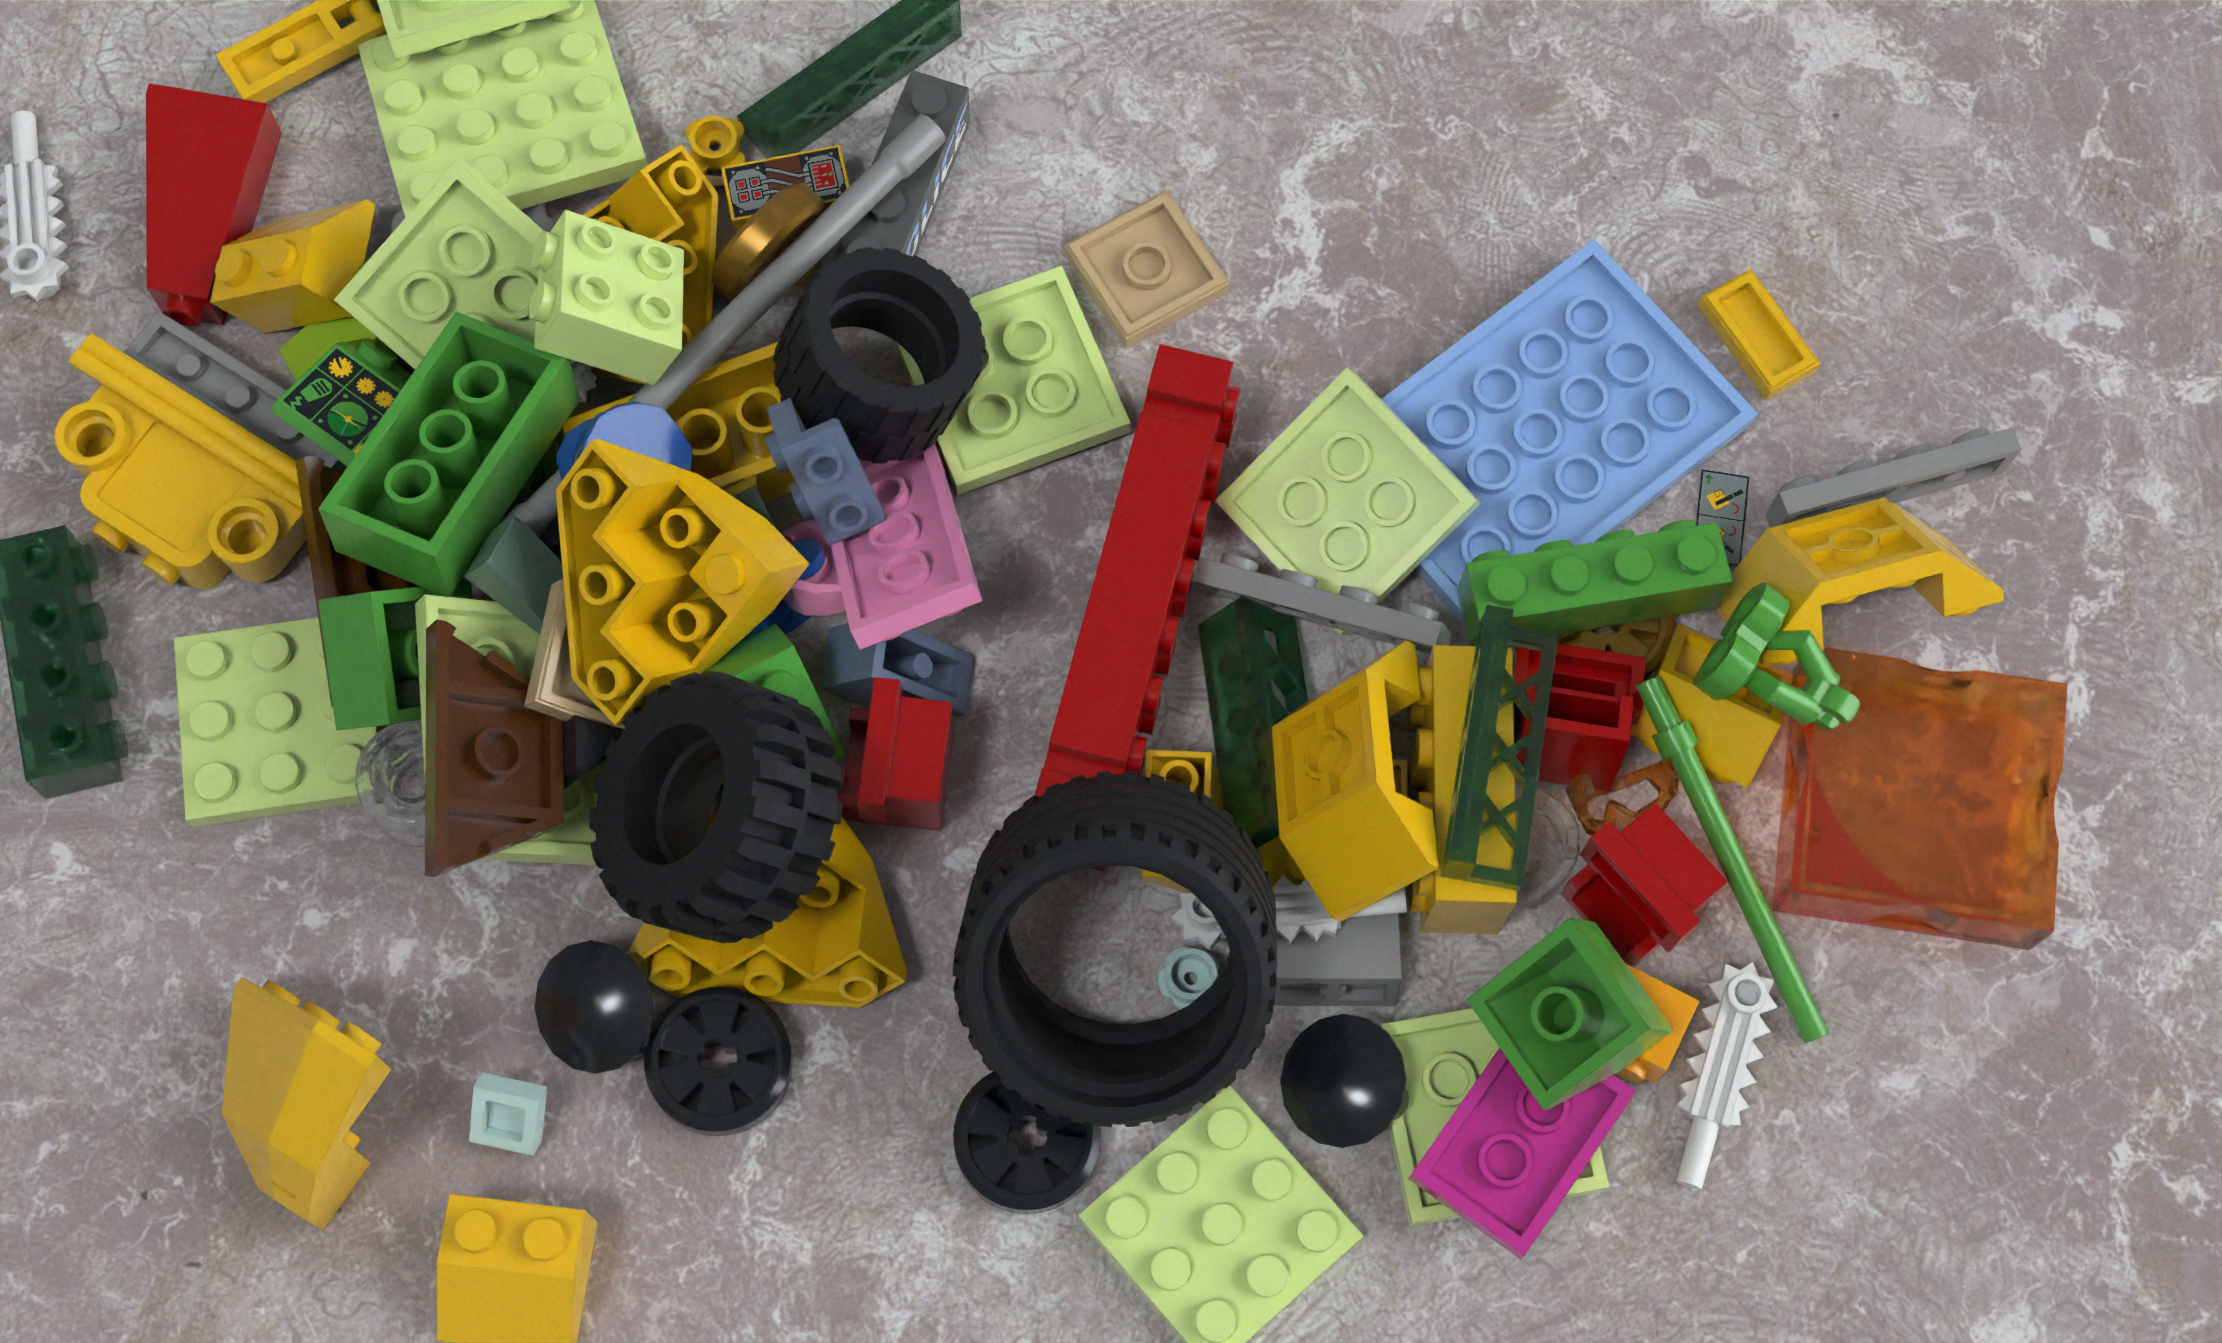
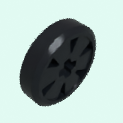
[644,986,793,1136]
[953,1071,1101,1214]

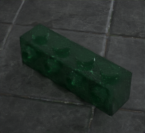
[0,525,128,799]

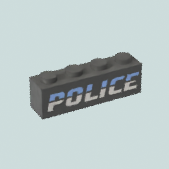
[834,69,970,257]

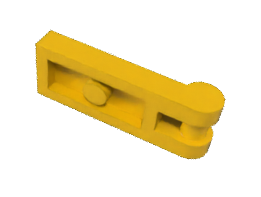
[215,0,387,103]

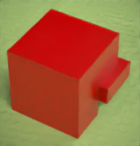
[1512,637,1646,792]
[837,677,955,831]
[1560,802,1728,968]

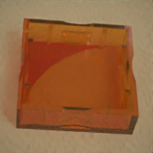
[1772,647,2067,950]

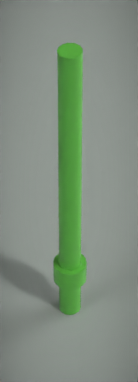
[1636,675,1828,1043]

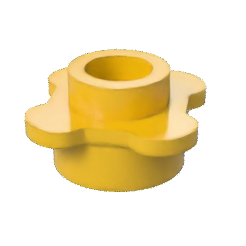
[685,115,746,174]

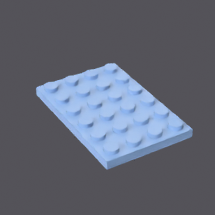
[1381,239,1759,626]

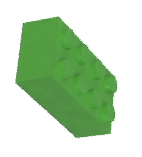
[318,311,580,597]

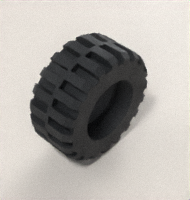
[589,671,843,943]

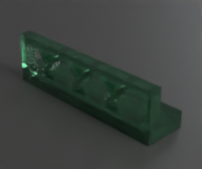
[737,0,962,159]
[1198,596,1308,848]
[1440,605,1559,891]

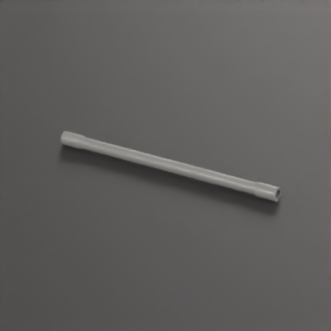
[498,114,946,538]

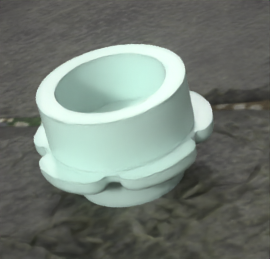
[1158,947,1219,1009]

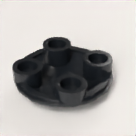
[534,940,654,1074]
[1280,1014,1409,1148]

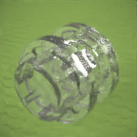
[355,720,425,848]

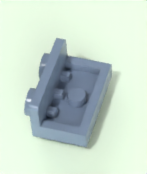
[764,398,885,546]

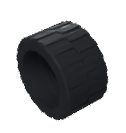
[773,247,986,464]

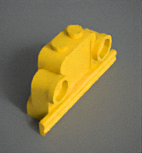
[54,333,307,589]

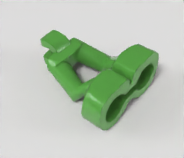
[1693,582,1860,731]

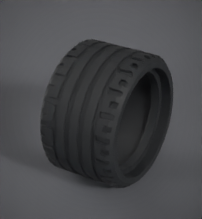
[953,771,1277,1127]

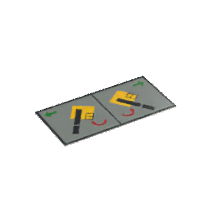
[1696,469,1749,566]

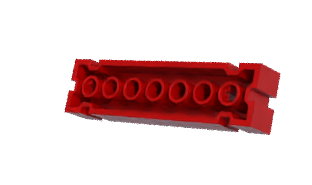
[1035,344,1241,872]

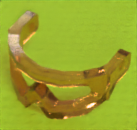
[1565,758,1679,836]

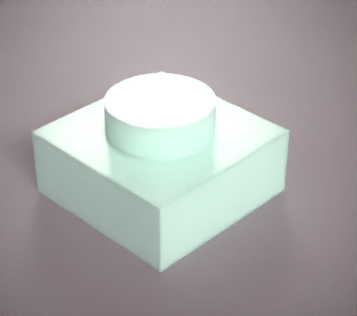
[469,1072,547,1156]

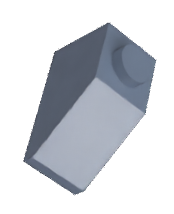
[820,623,973,716]

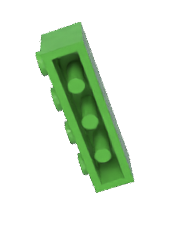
[1457,520,1733,647]

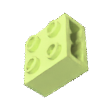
[528,210,684,385]

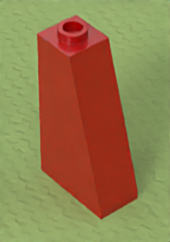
[146,83,282,327]

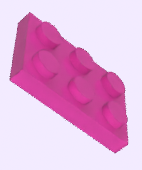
[1408,1047,1636,1260]

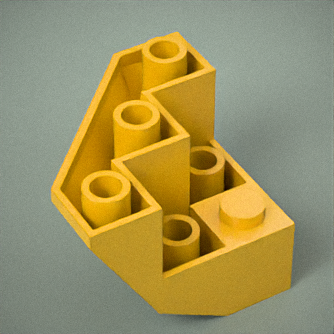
[583,144,718,384]
[556,439,810,726]
[628,808,907,1008]
[222,977,392,1231]

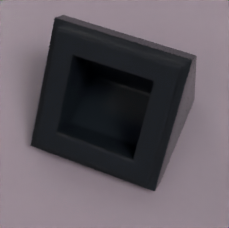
[563,715,623,790]

